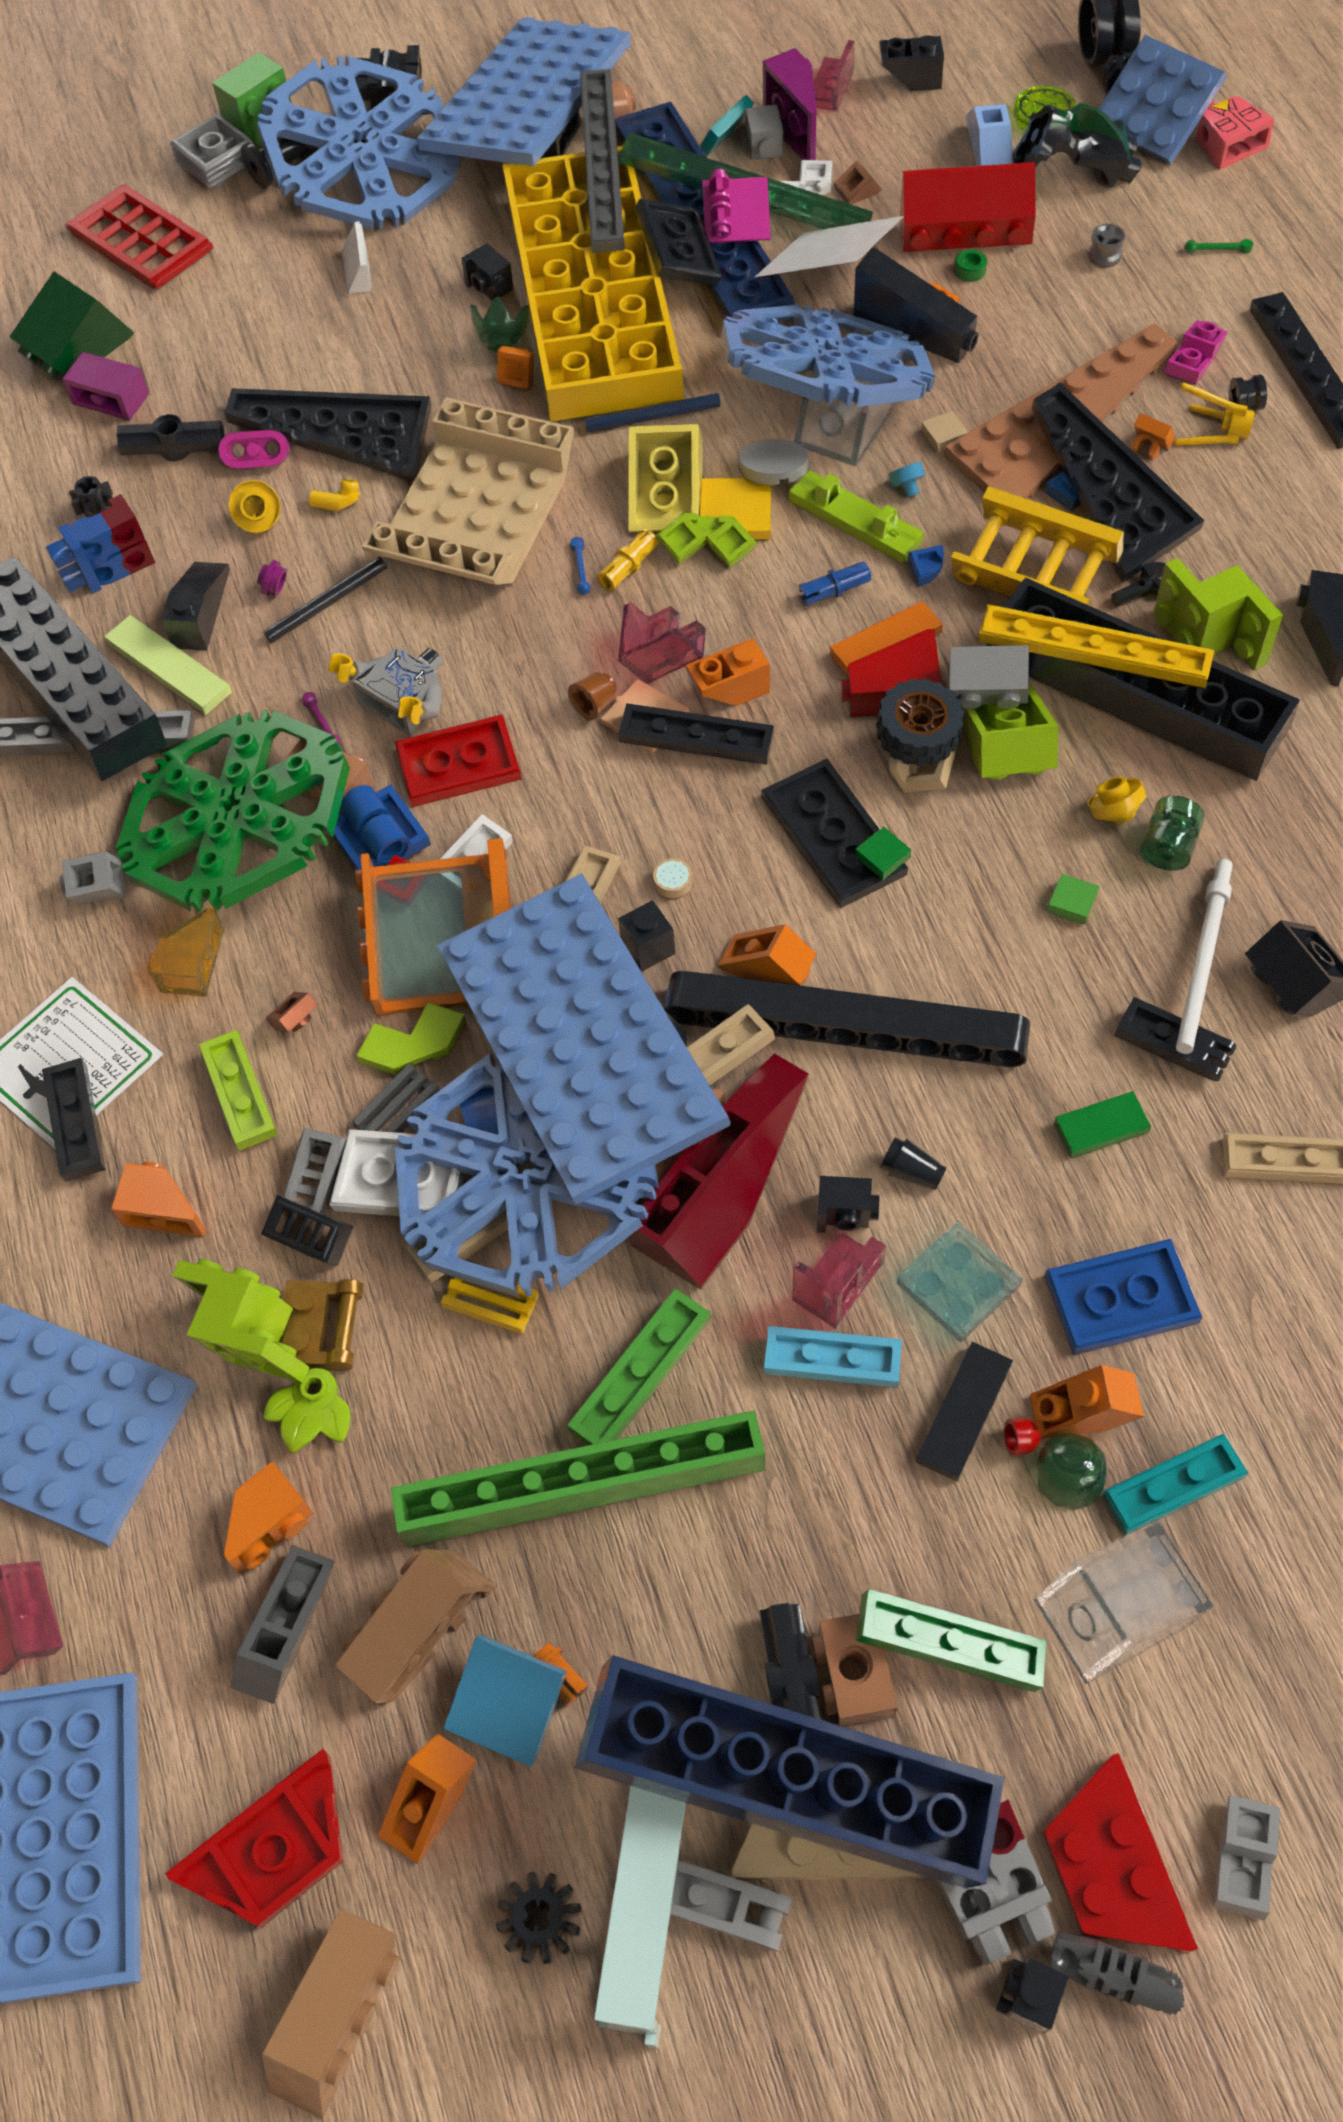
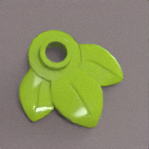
[263,1368,351,1453]

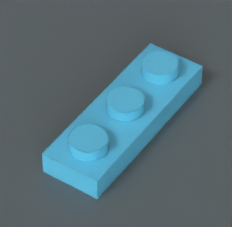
[764,1326,902,1388]

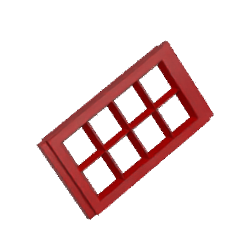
[65,184,214,289]

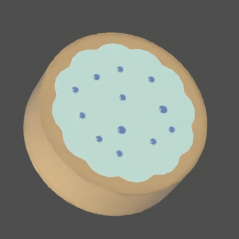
[653,858,693,898]

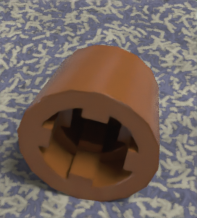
[568,672,617,720]

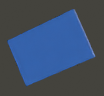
[1044,1239,1202,1355]

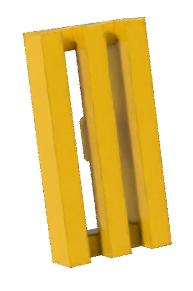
[441,1277,539,1335]

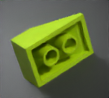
[962,682,1058,780]

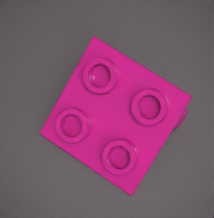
[702,169,771,243]

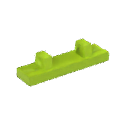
[789,470,924,564]

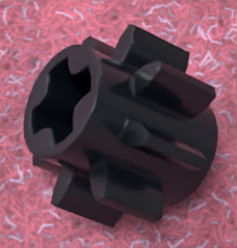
[69,476,113,517]

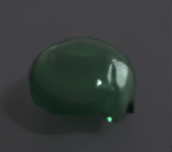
[1037,1433,1107,1510]

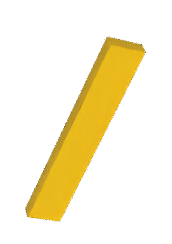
[978,604,1215,688]

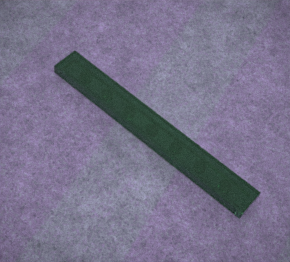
[619,132,873,229]

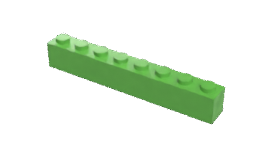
[391,1410,765,1547]

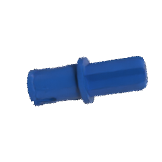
[798,561,871,607]

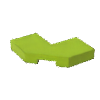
[656,513,757,569]
[357,1002,466,1075]

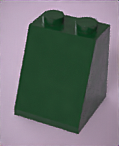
[9,271,134,379]

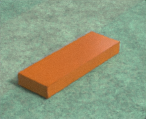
[830,600,943,677]

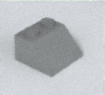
[949,645,1029,709]

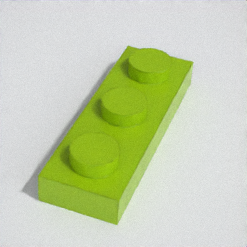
[199,1029,278,1151]

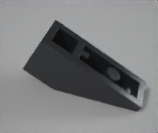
[161,562,230,651]
[1296,570,1343,686]

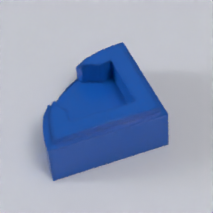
[907,545,944,587]

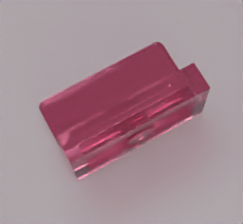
[813,40,855,111]
[0,1561,63,1675]

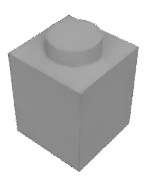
[746,105,783,160]

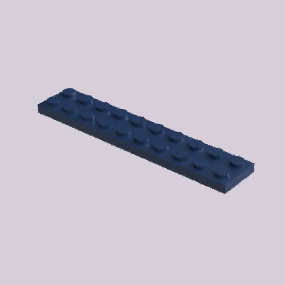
[615,101,794,318]

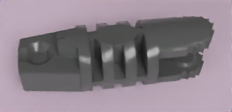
[1049,1932,1185,2015]

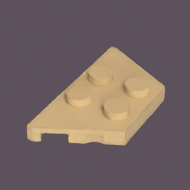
[731,1823,925,1880]

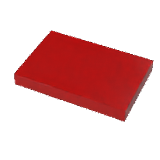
[394,714,522,807]

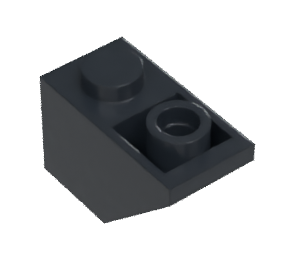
[879,35,944,91]

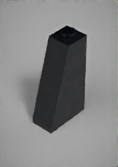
[853,247,979,363]

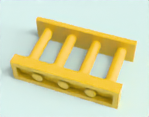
[951,486,1124,605]

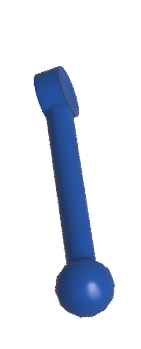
[570,537,591,595]

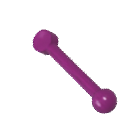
[302,692,341,745]

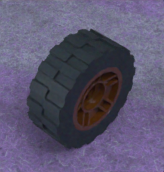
[876,679,964,766]

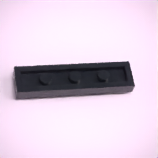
[618,703,774,765]

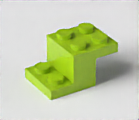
[1153,557,1283,670]
[172,1258,309,1383]

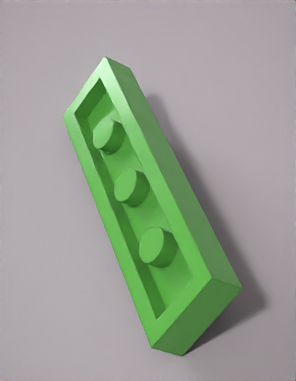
[567,1288,711,1445]

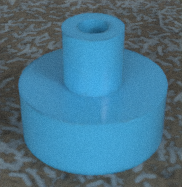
[888,462,926,498]

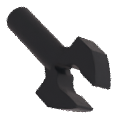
[1111,562,1165,606]

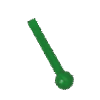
[1184,239,1254,254]

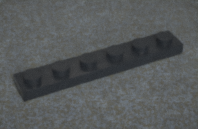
[1250,292,1343,449]

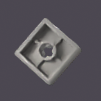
[170,114,254,188]

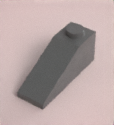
[230,1545,335,1704]

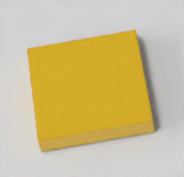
[700,478,771,540]

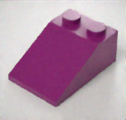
[763,48,817,160]

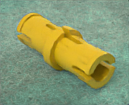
[597,529,659,592]

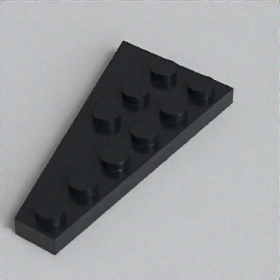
[1032,383,1205,583]
[225,388,432,481]

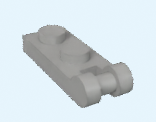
[670,1860,792,1952]

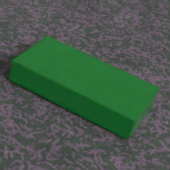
[1054,1091,1151,1159]

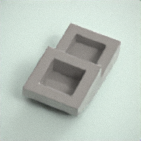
[1213,1795,1280,1920]

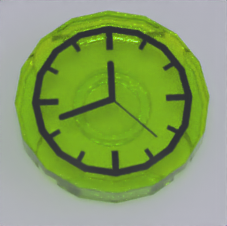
[1013,85,1076,131]

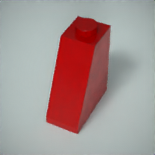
[841,629,942,717]

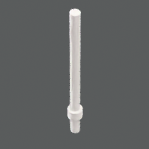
[1176,859,1233,1054]

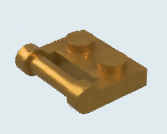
[279,1279,364,1371]

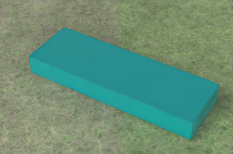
[1102,1433,1249,1536]

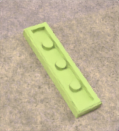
[104,615,232,715]

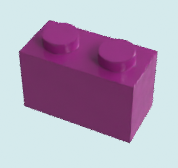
[63,352,149,421]

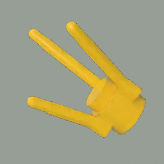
[1174,383,1255,446]

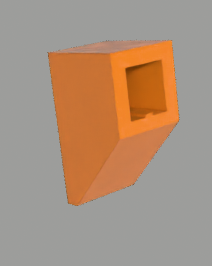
[686,638,770,706]
[1030,1364,1144,1438]
[224,1461,313,1574]

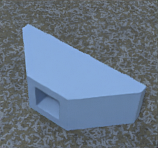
[966,104,1013,166]

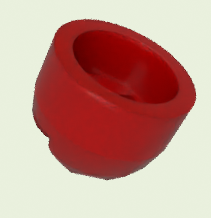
[1004,1418,1042,1456]

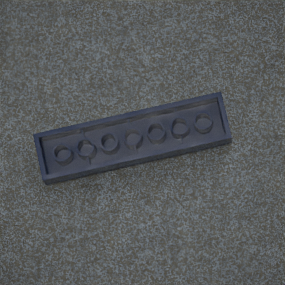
[574,1655,1005,1889]

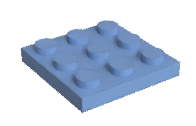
[1099,35,1227,165]

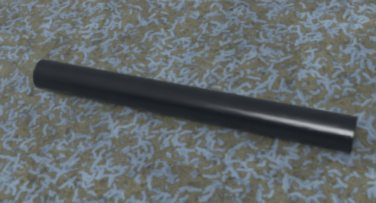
[263,556,387,643]

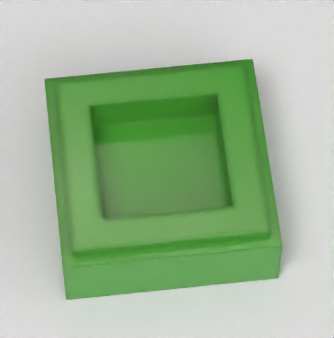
[1047,874,1100,925]

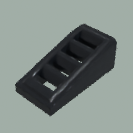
[261,1195,354,1266]

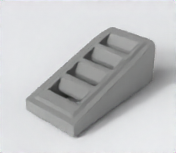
[283,1128,346,1213]

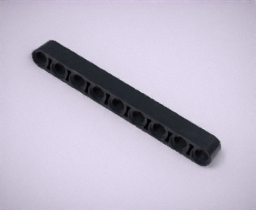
[664,971,1031,1067]

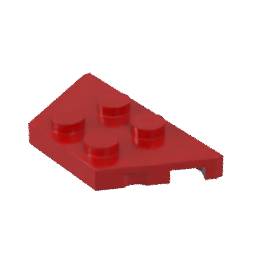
[165,1748,344,1928]
[1042,1753,1198,1953]

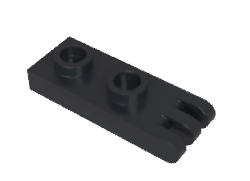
[1114,997,1237,1081]

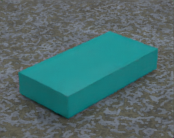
[700,95,755,156]

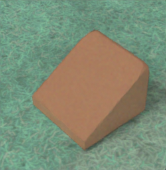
[833,160,882,204]

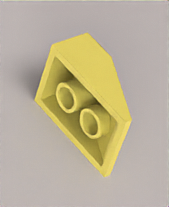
[629,424,703,533]

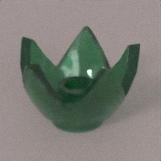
[470,296,529,352]

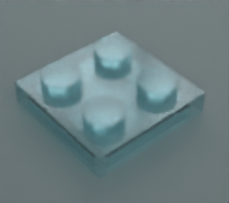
[896,1221,1023,1343]

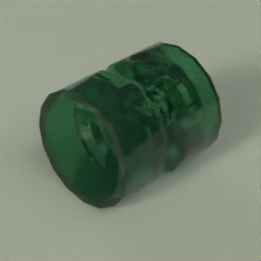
[1140,796,1205,871]

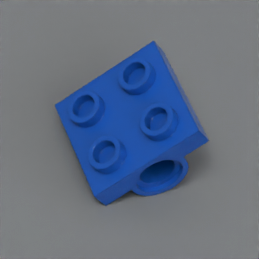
[333,784,431,870]

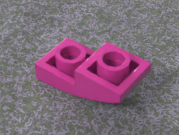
[1164,320,1228,385]

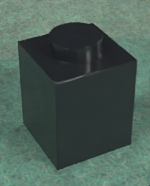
[618,900,675,972]

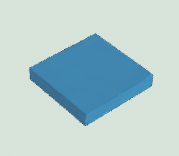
[444,1634,567,1767]

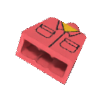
[1196,96,1275,170]

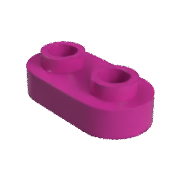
[219,430,289,468]

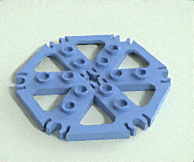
[257,55,461,230]
[721,305,935,407]
[395,1053,659,1297]

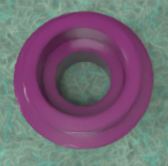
[257,560,287,596]

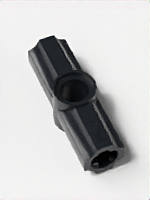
[116,414,225,462]
[760,1603,820,1719]

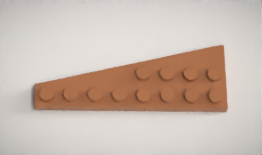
[944,323,1177,499]

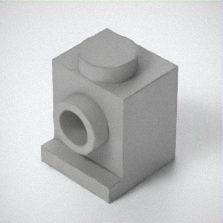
[60,851,126,905]

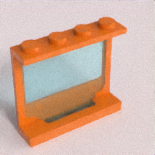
[355,838,512,1015]

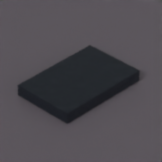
[635,199,722,286]

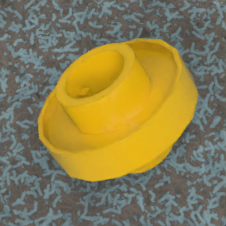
[228,480,281,533]
[1087,776,1146,824]

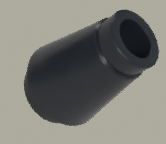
[880,1137,947,1190]

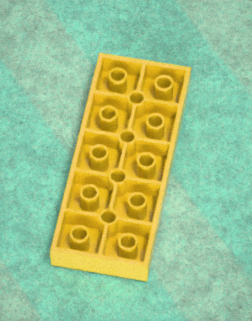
[502,145,684,422]

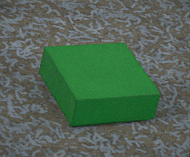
[855,826,912,880]

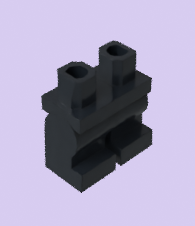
[355,45,422,110]

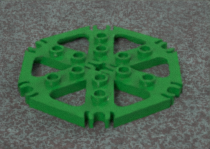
[116,710,350,912]

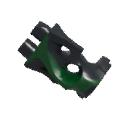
[1012,103,1142,187]

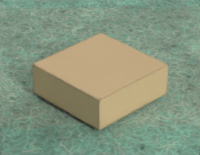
[921,410,968,453]

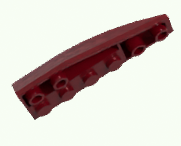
[629,1053,809,1290]

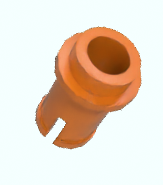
[533,1642,589,1707]

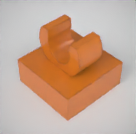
[497,346,534,390]
[1132,413,1175,460]

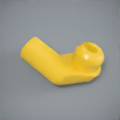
[309,479,361,512]

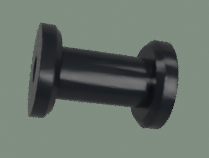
[241,137,317,188]

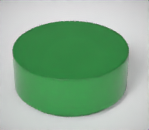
[954,249,987,282]

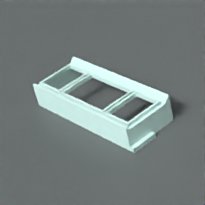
[594,1786,686,2049]

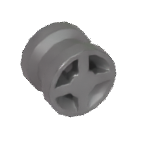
[1089,223,1125,268]

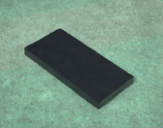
[761,758,908,909]

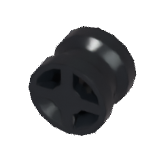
[1229,374,1267,411]

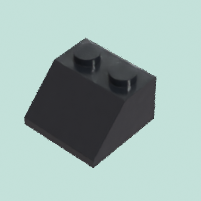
[1244,920,1343,1017]

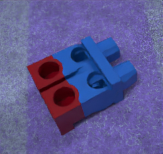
[46,494,156,594]

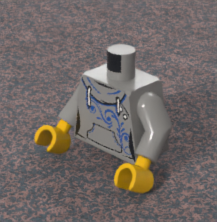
[328,648,443,736]

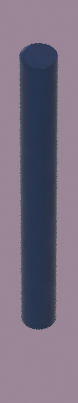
[585,393,721,432]

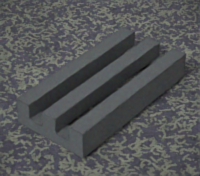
[352,1063,440,1133]

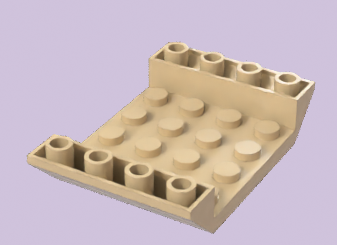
[362,397,574,585]

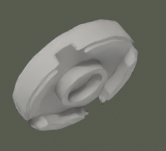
[739,439,809,486]

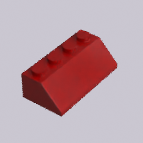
[899,162,1036,252]

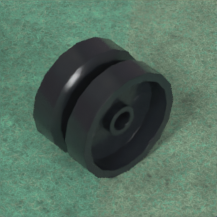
[1078,0,1141,66]

